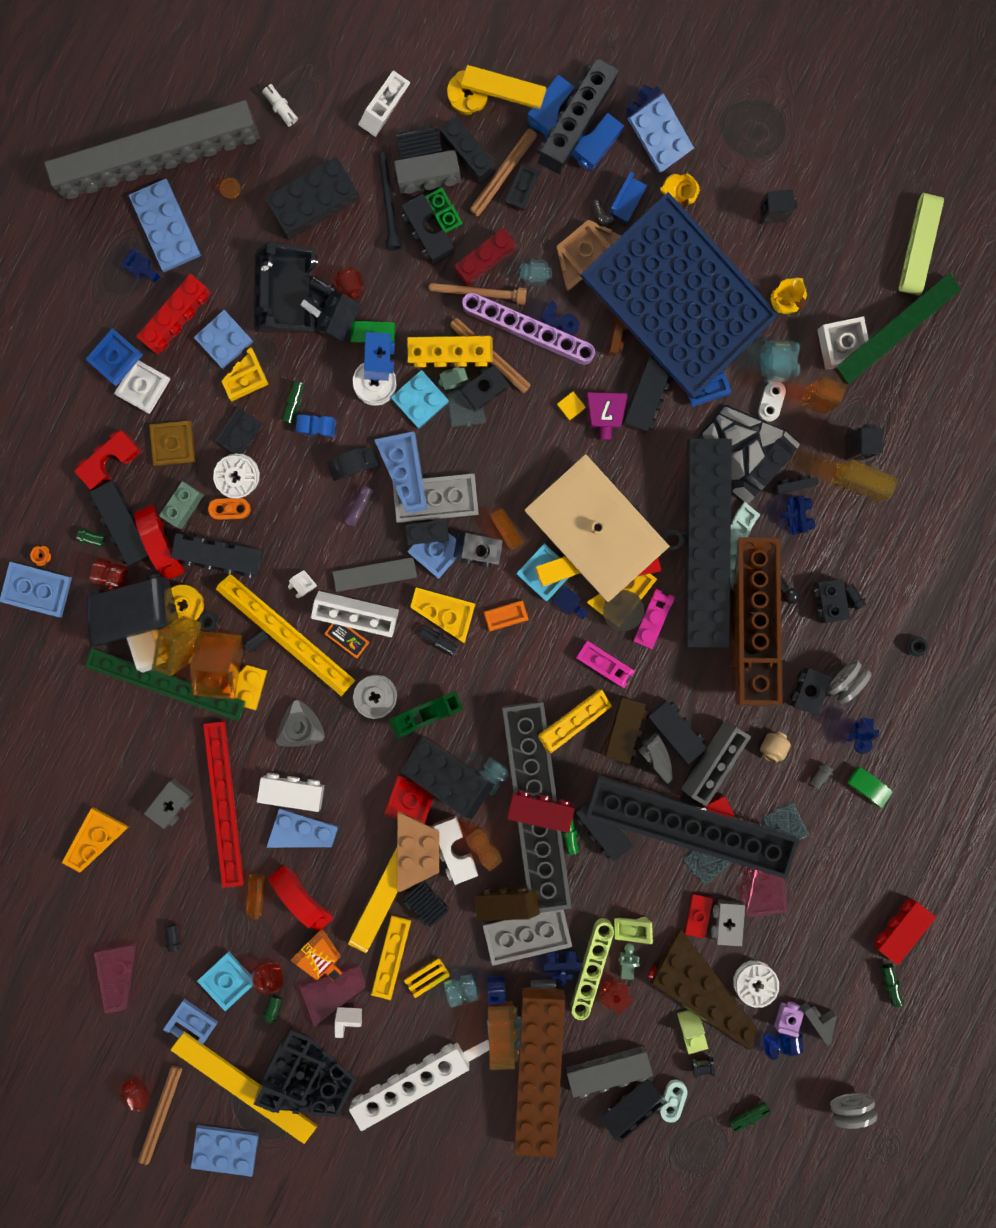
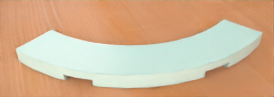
[730,502,760,615]

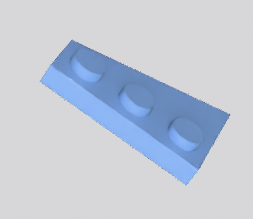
[267,807,339,848]

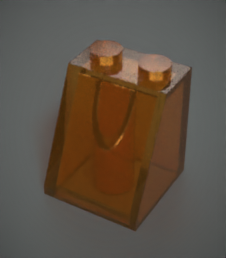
[190,631,243,700]

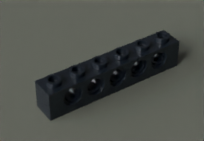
[537,58,619,175]

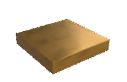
[149,421,196,466]

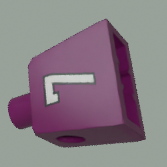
[586,392,627,441]

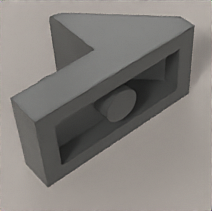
[800,1002,836,1046]

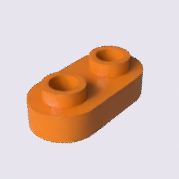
[208,498,251,520]

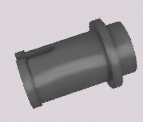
[810,763,834,790]

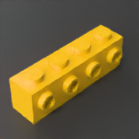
[408,336,493,367]

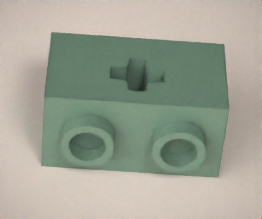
[159,481,204,529]

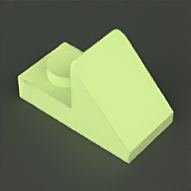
[614,917,653,944]
[677,1010,708,1054]

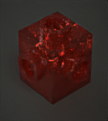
[600,978,634,1015]

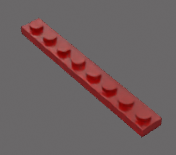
[203,721,244,888]

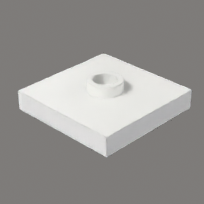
[114,361,170,414]

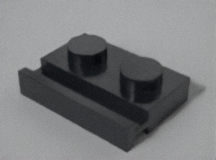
[215,407,264,454]

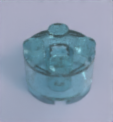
[760,340,800,382]

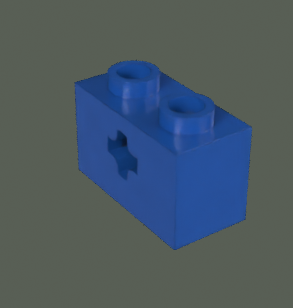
[364,332,395,381]

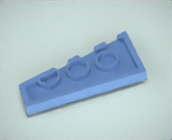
[375,431,427,514]

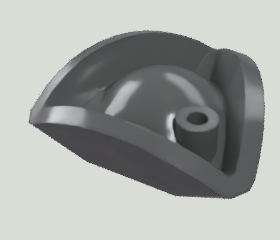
[276,700,325,747]

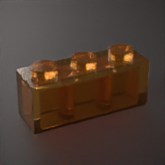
[801,376,847,414]
[488,1001,519,1070]

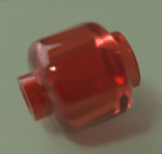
[335,267,365,300]
[120,1079,151,1112]

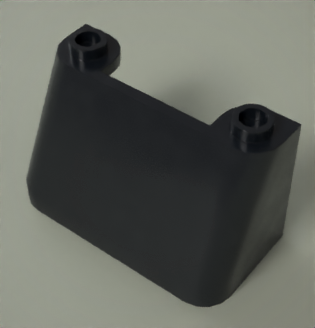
[254,242,318,333]
[87,574,180,647]

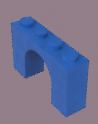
[527,75,624,171]

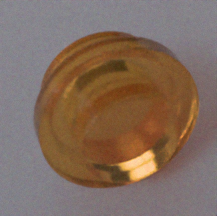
[220,178,241,199]

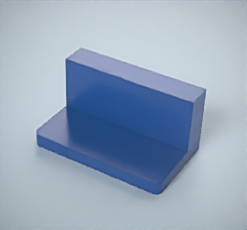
[609,172,647,224]

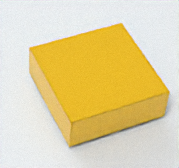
[557,392,586,421]

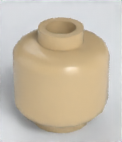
[760,731,791,763]

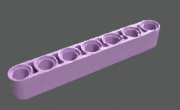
[462,293,595,365]

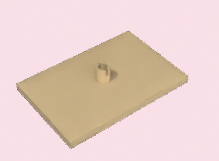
[524,454,670,602]

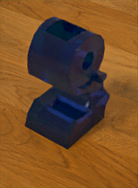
[540,300,579,336]
[486,977,506,1005]
[763,1033,805,1061]

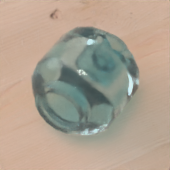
[520,258,552,286]

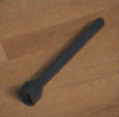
[378,151,403,251]

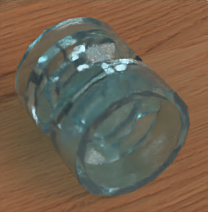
[478,757,511,796]
[444,974,479,1008]

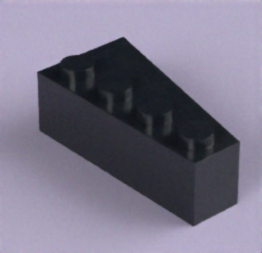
[171,533,265,578]

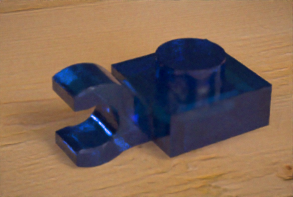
[121,249,161,283]
[553,586,588,619]

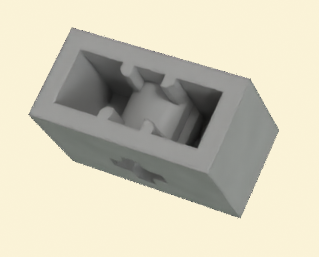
[711,899,745,946]

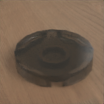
[603,590,644,631]

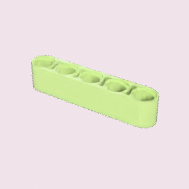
[899,193,944,296]
[571,918,614,1020]

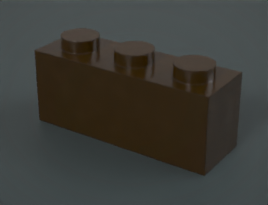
[604,696,648,764]
[474,886,540,921]

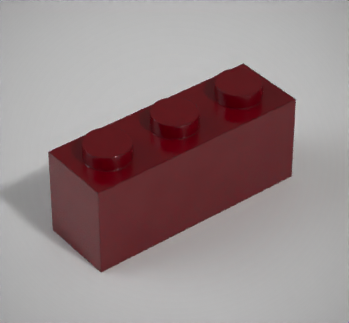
[454,227,516,287]
[507,790,575,833]

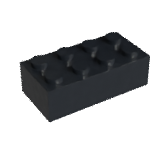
[265,156,360,240]
[400,737,495,819]

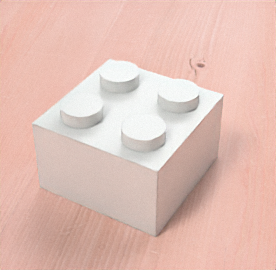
[817,317,868,370]

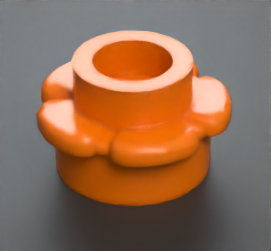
[30,546,51,566]

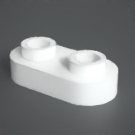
[758,381,786,422]

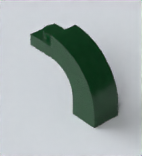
[388,691,463,739]

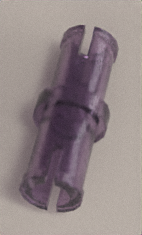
[344,485,373,528]

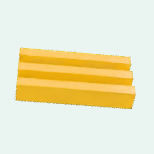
[404,958,450,998]

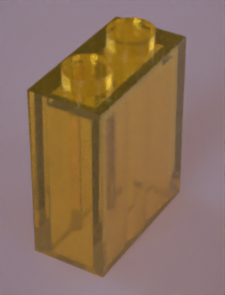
[834,459,899,501]
[152,616,202,676]

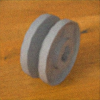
[827,660,872,704]
[353,674,397,719]
[830,1093,877,1129]

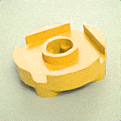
[447,70,488,115]
[171,585,204,626]

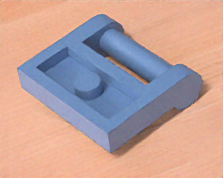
[163,999,218,1044]

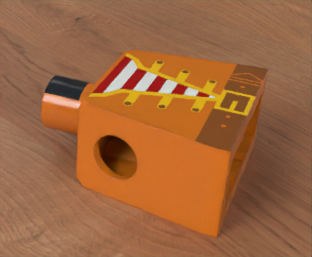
[291,929,342,982]

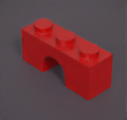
[74,430,142,490]

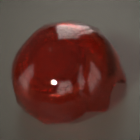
[252,962,284,995]

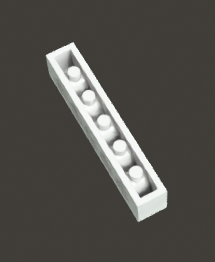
[349,1042,469,1131]

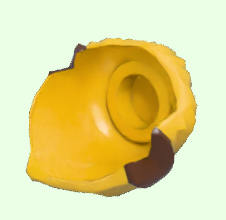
[660,172,700,207]
[770,277,807,314]

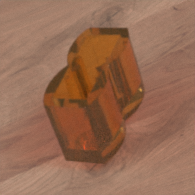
[466,825,502,871]

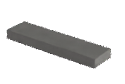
[333,557,417,592]

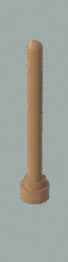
[428,283,527,305]

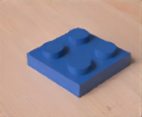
[86,328,143,386]

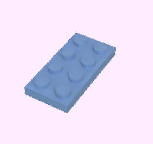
[129,179,201,272]

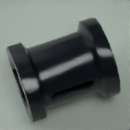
[692,1057,715,1078]

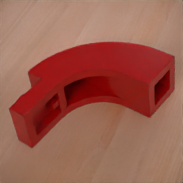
[134,505,184,579]
[268,865,334,932]

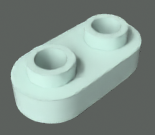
[660,1080,687,1122]

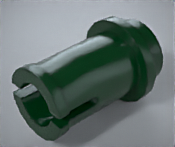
[77,528,105,548]
[262,995,282,1023]

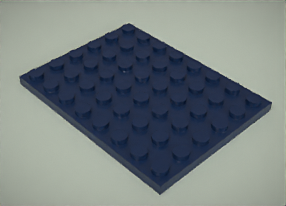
[580,192,779,399]

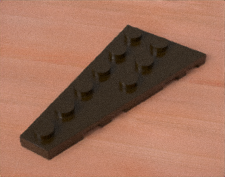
[650,929,760,1050]

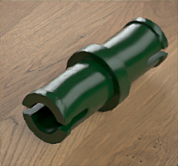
[281,380,305,424]
[880,963,904,1007]
[729,1101,771,1133]

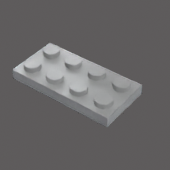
[393,474,479,523]
[483,910,572,966]

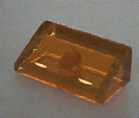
[490,509,523,550]
[246,874,265,920]

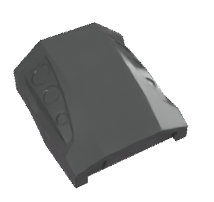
[638,733,672,784]

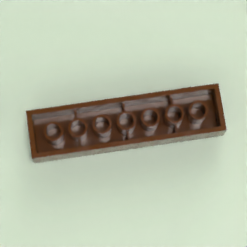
[514,988,565,1157]

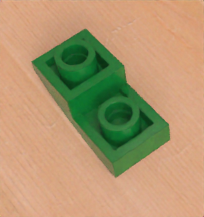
[425,187,463,233]
[350,321,395,343]
[847,766,893,808]

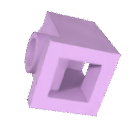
[774,1002,804,1037]

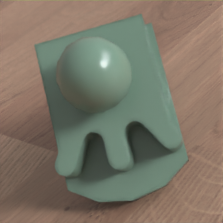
[438,367,468,390]
[619,943,639,980]

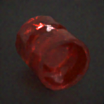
[89,558,128,590]

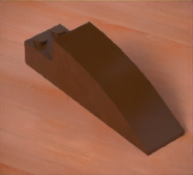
[731,537,782,707]

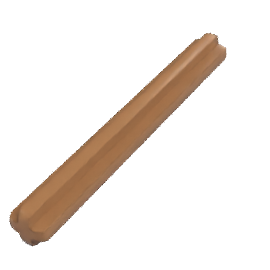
[470,128,537,216]
[450,318,530,393]
[138,1065,182,1165]

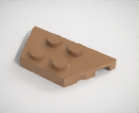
[556,220,621,291]
[397,811,439,892]

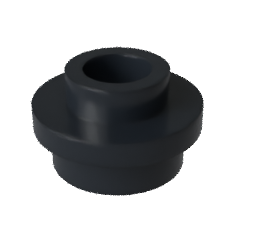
[198,612,219,632]
[906,636,928,657]

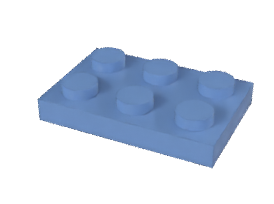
[628,94,694,172]
[0,562,72,617]
[191,1125,259,1177]

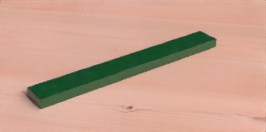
[833,273,961,386]
[85,648,246,721]

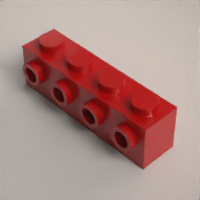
[136,274,211,354]

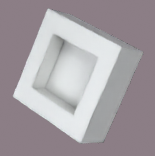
[288,570,317,598]

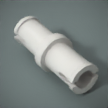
[262,84,298,127]

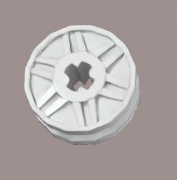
[353,363,397,406]
[213,453,260,498]
[733,960,779,1008]

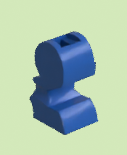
[295,415,336,438]

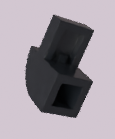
[327,447,379,481]

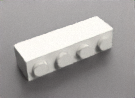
[311,591,399,637]

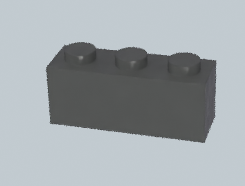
[394,150,461,194]

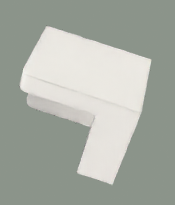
[335,1007,362,1038]

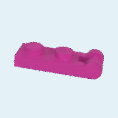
[633,589,675,649]
[576,641,635,688]

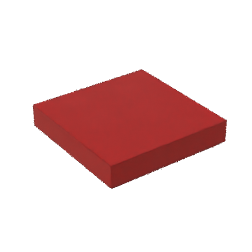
[384,775,434,824]

